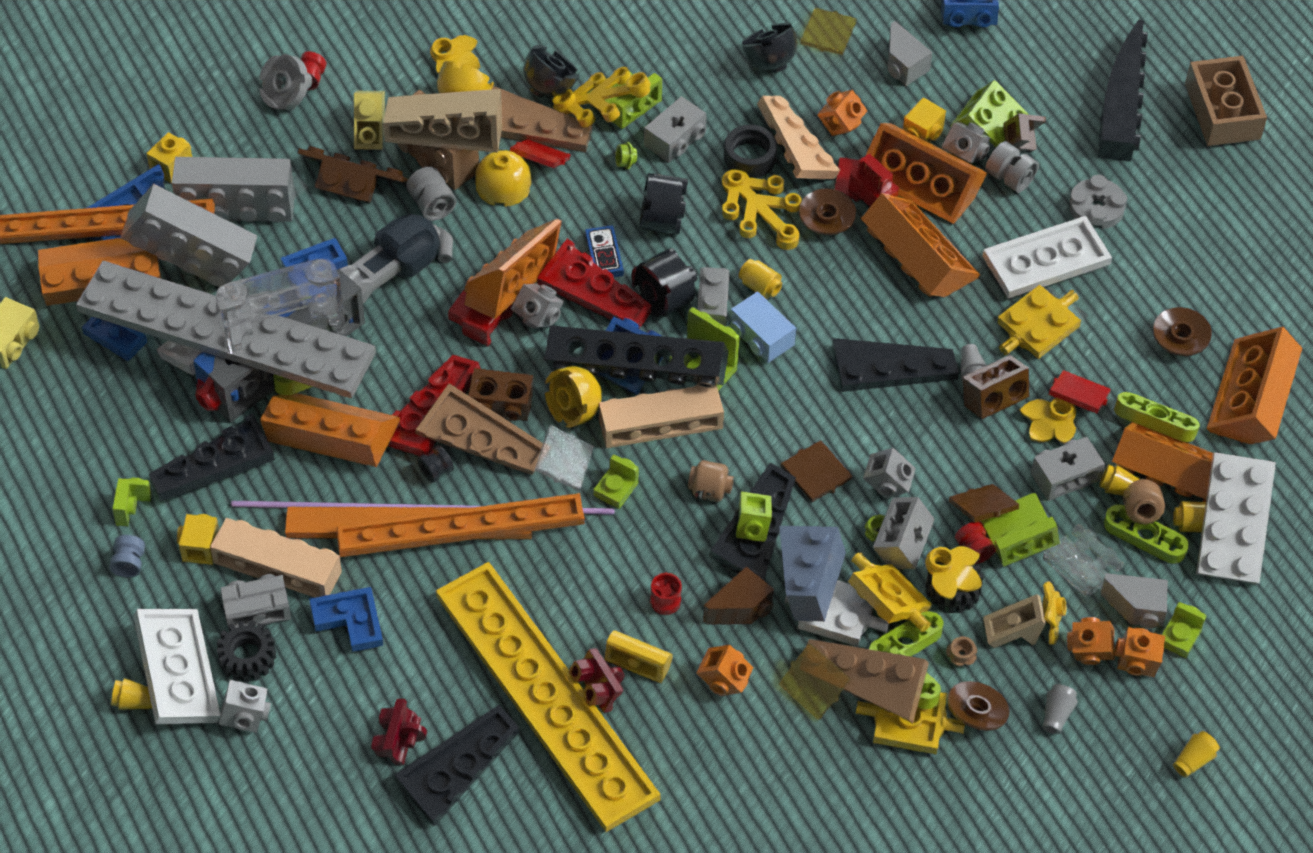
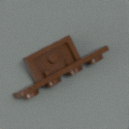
[297,146,408,203]

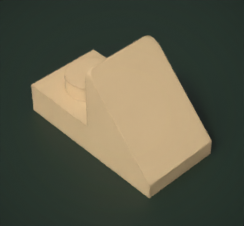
[983,594,1045,648]

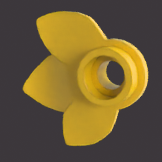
[430,35,480,74]
[1020,398,1076,444]
[925,546,982,599]
[1043,581,1067,644]

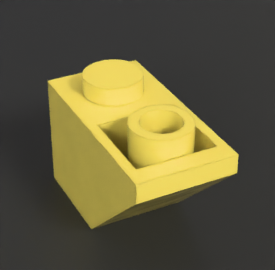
[354,91,385,150]
[0,297,40,369]

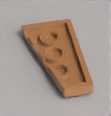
[492,86,592,152]
[415,384,550,475]
[800,639,929,724]

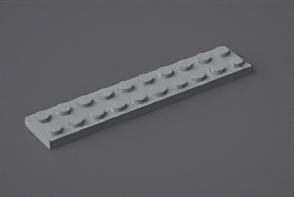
[76,261,376,399]

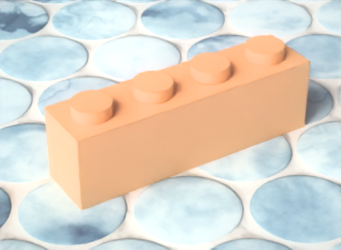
[599,384,724,448]
[210,518,342,598]

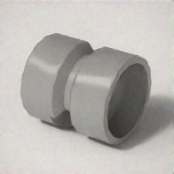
[985,141,1039,193]
[406,167,457,221]

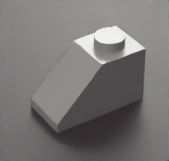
[887,21,932,86]
[1101,573,1168,628]

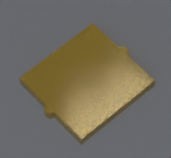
[800,8,857,55]
[778,644,851,720]

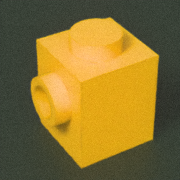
[903,97,946,143]
[146,132,192,184]
[177,514,219,565]

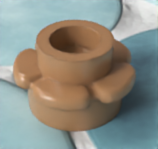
[946,636,977,666]

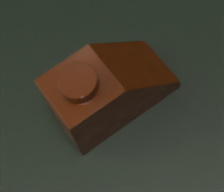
[703,567,774,625]

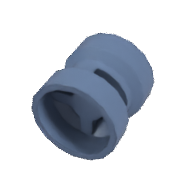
[109,535,145,577]

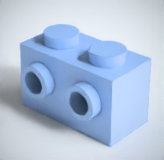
[730,291,796,363]

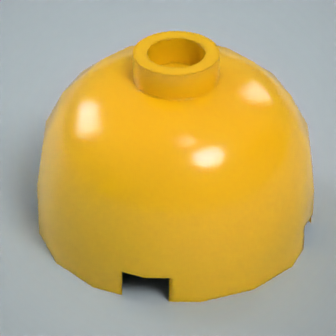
[437,61,494,93]
[475,150,531,207]
[545,366,602,428]

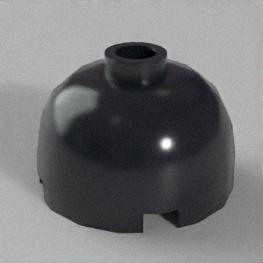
[742,23,798,73]
[523,45,579,97]

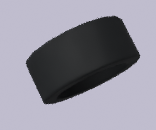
[724,125,777,178]

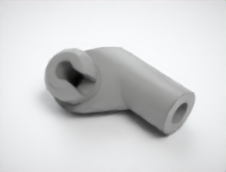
[433,224,453,263]

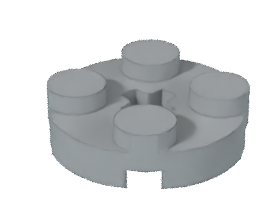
[259,54,312,111]
[1069,175,1128,229]

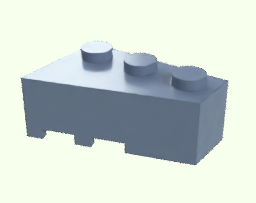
[779,526,846,622]

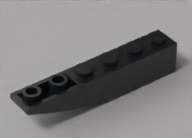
[1098,20,1148,162]

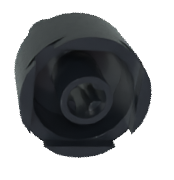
[639,173,688,235]
[631,248,697,317]

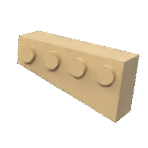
[383,89,503,153]

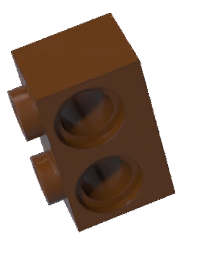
[963,355,1030,419]
[468,368,533,421]

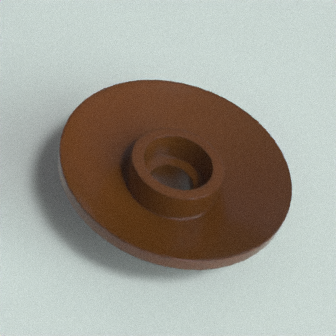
[799,189,856,235]
[1153,307,1212,356]
[947,681,1010,731]

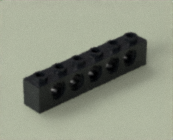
[544,325,729,388]

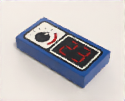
[585,225,624,277]

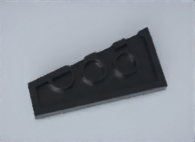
[832,338,959,392]
[149,413,275,502]
[709,462,796,580]
[395,705,519,827]

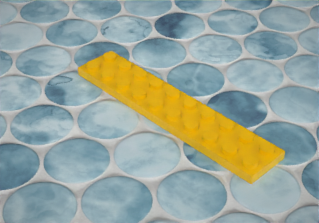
[436,562,661,832]

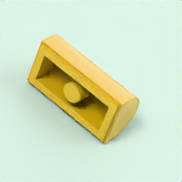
[605,630,673,683]

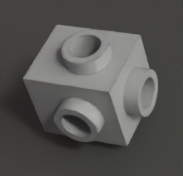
[942,122,990,163]
[511,284,564,329]
[863,448,916,499]
[219,680,271,733]

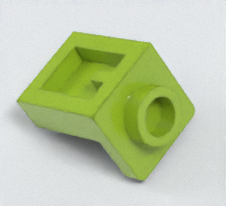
[594,454,639,509]
[113,477,152,526]
[736,491,772,542]
[1162,602,1207,658]

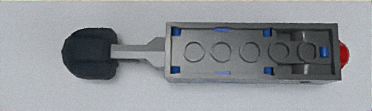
[193,214,440,423]

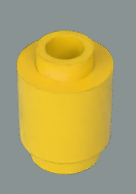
[738,259,782,299]
[1173,501,1206,532]

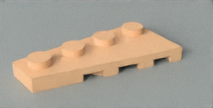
[757,96,840,179]

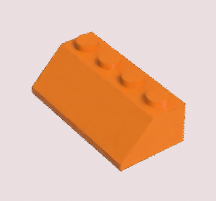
[865,123,987,224]
[861,193,980,298]
[464,219,562,319]
[38,238,161,306]
[1207,326,1302,444]
[260,393,400,467]
[1112,422,1213,502]

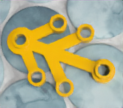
[553,67,651,128]
[722,169,802,250]

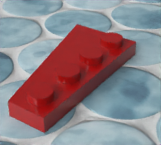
[537,238,652,329]
[388,355,481,456]

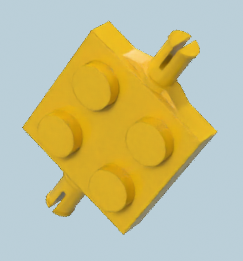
[997,284,1081,359]
[848,552,932,632]
[856,692,965,755]

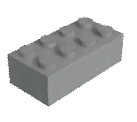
[172,157,295,222]
[121,184,257,289]

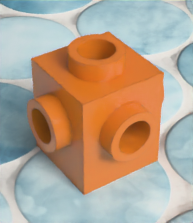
[817,90,867,136]
[1067,617,1115,665]
[1114,627,1165,677]
[696,644,754,696]

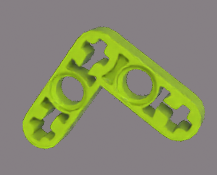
[869,611,944,709]

